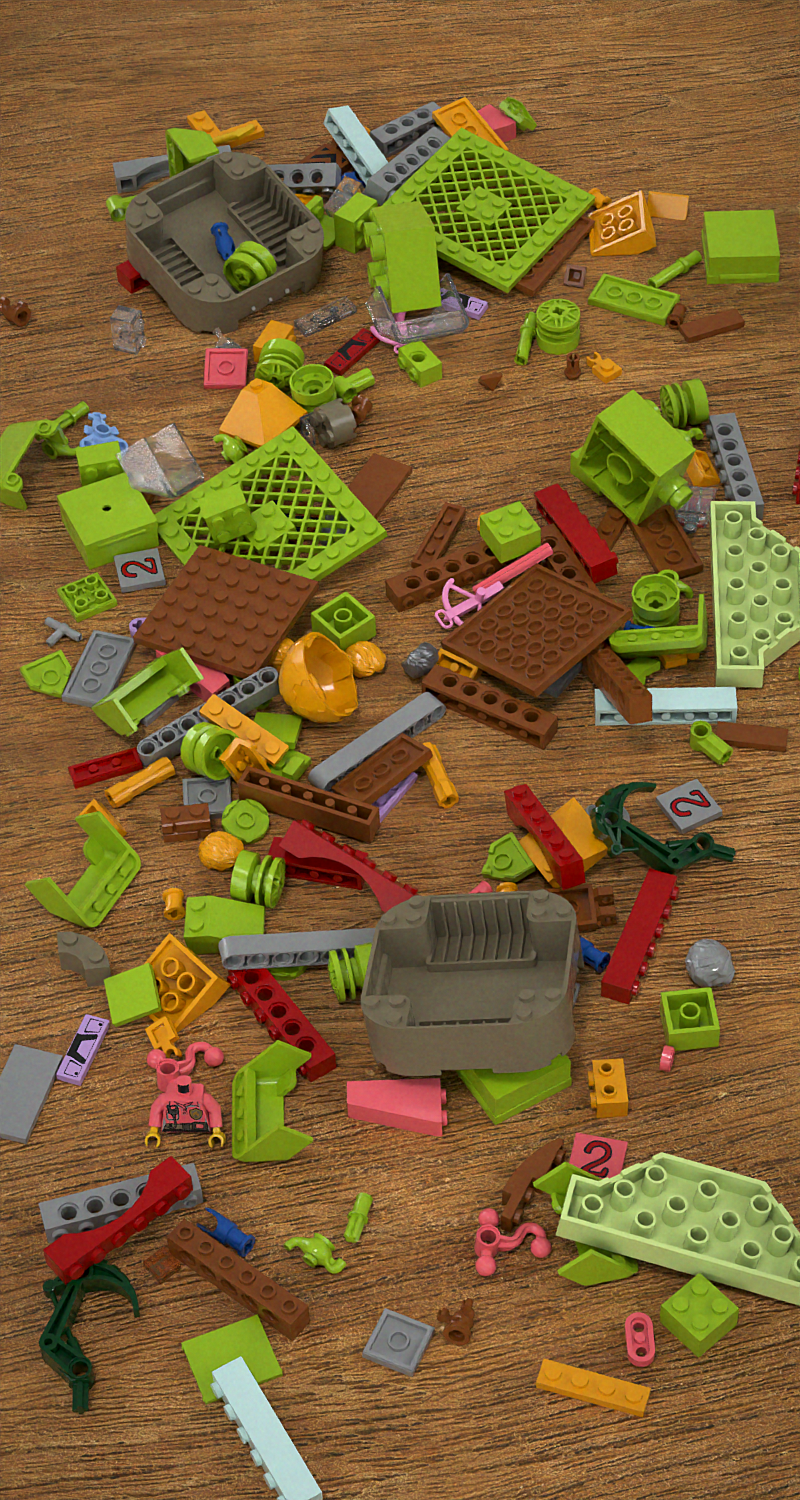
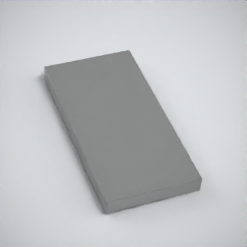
[62,630,137,707]
[0,1044,63,1144]

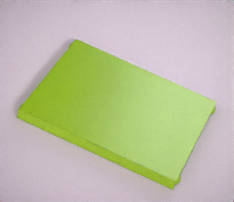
[181,1314,283,1405]

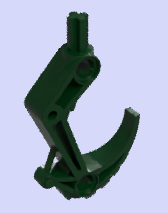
[590,782,736,875]
[39,1259,140,1414]

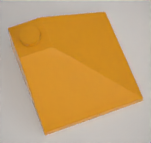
[588,190,656,257]
[219,378,308,448]
[519,797,608,888]
[143,933,231,1033]

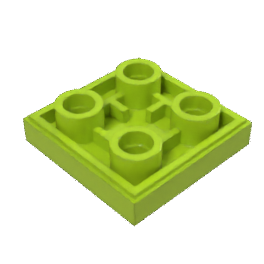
[57,572,118,623]
[254,712,303,750]
[104,963,162,1027]

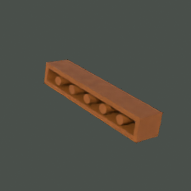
[237,766,380,843]

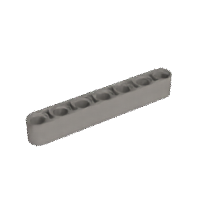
[137,667,280,768]
[308,692,446,793]
[218,928,375,970]

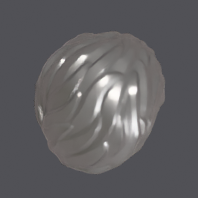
[401,642,439,679]

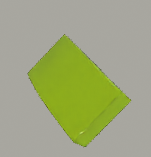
[626,657,660,685]

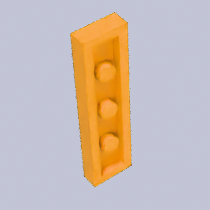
[199,694,289,767]
[536,1359,651,1417]

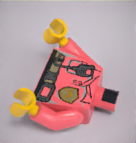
[145,1075,226,1148]

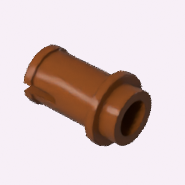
[667,303,687,329]
[564,353,581,380]

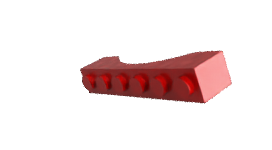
[504,784,586,890]
[279,818,421,913]
[43,1156,193,1285]

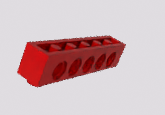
[226,968,336,1083]

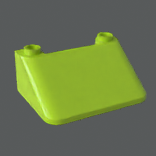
[0,419,67,511]

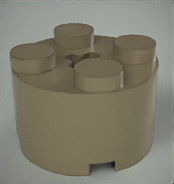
[309,398,357,448]

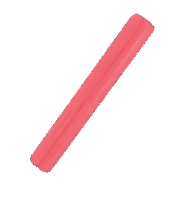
[472,543,553,594]

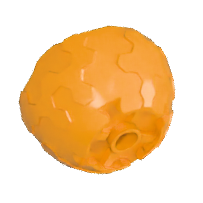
[278,632,358,723]

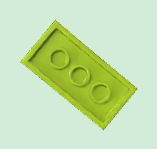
[588,273,680,326]

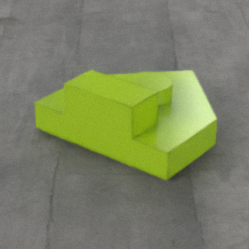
[499,96,537,131]
[20,650,72,698]
[267,749,311,781]
[481,832,536,882]

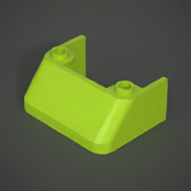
[165,127,219,178]
[609,594,708,658]
[91,647,204,737]
[25,811,141,928]
[232,1040,313,1162]
[533,1162,638,1286]

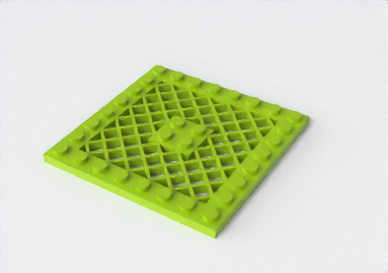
[371,128,595,293]
[155,426,388,581]

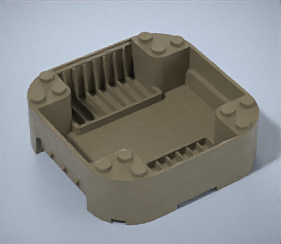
[126,152,324,335]
[361,889,584,1076]

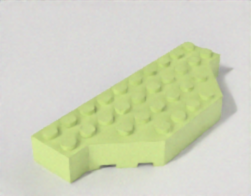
[709,501,800,688]
[556,1152,800,1306]

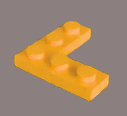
[187,110,265,148]

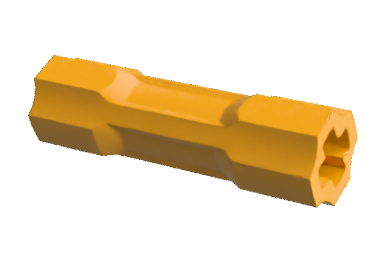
[422,742,459,809]
[104,757,176,808]

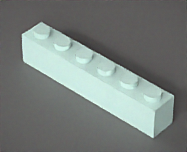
[323,105,388,184]
[594,687,737,726]
[210,1356,323,1500]

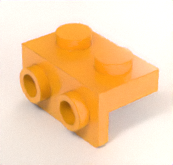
[218,737,272,783]

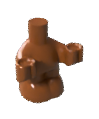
[0,297,31,327]
[351,395,373,431]
[437,1298,475,1346]

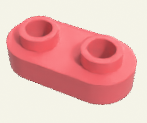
[625,1312,655,1367]

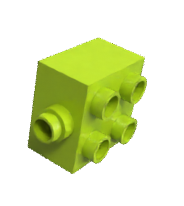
[363,201,442,313]
[575,389,696,525]

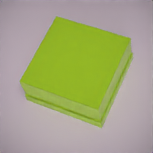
[701,210,780,284]
[57,471,159,570]
[455,1054,572,1125]

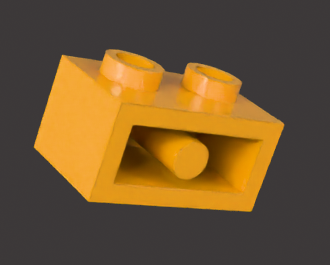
[587,1058,628,1118]

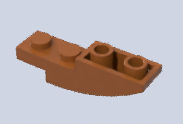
[501,1138,566,1233]

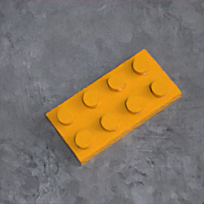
[432,97,509,170]

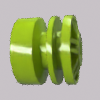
[536,299,581,355]
[254,338,305,395]
[289,364,337,421]
[660,378,709,429]
[631,574,680,628]
[230,850,286,909]
[328,942,372,1003]

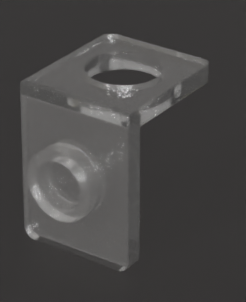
[300,412,316,446]

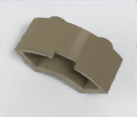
[57,932,112,987]

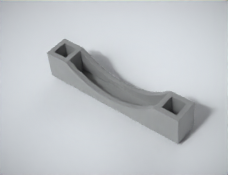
[113,145,231,193]

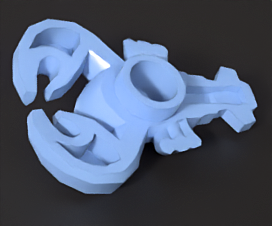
[79,412,129,457]

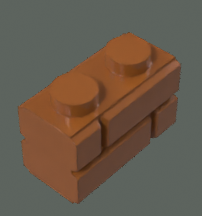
[160,803,212,843]

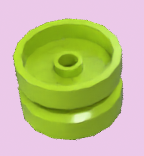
[223,241,277,292]
[181,722,239,781]

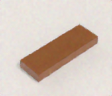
[679,308,745,343]
[716,721,788,752]

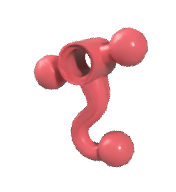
[146,1042,224,1092]
[474,1208,552,1277]

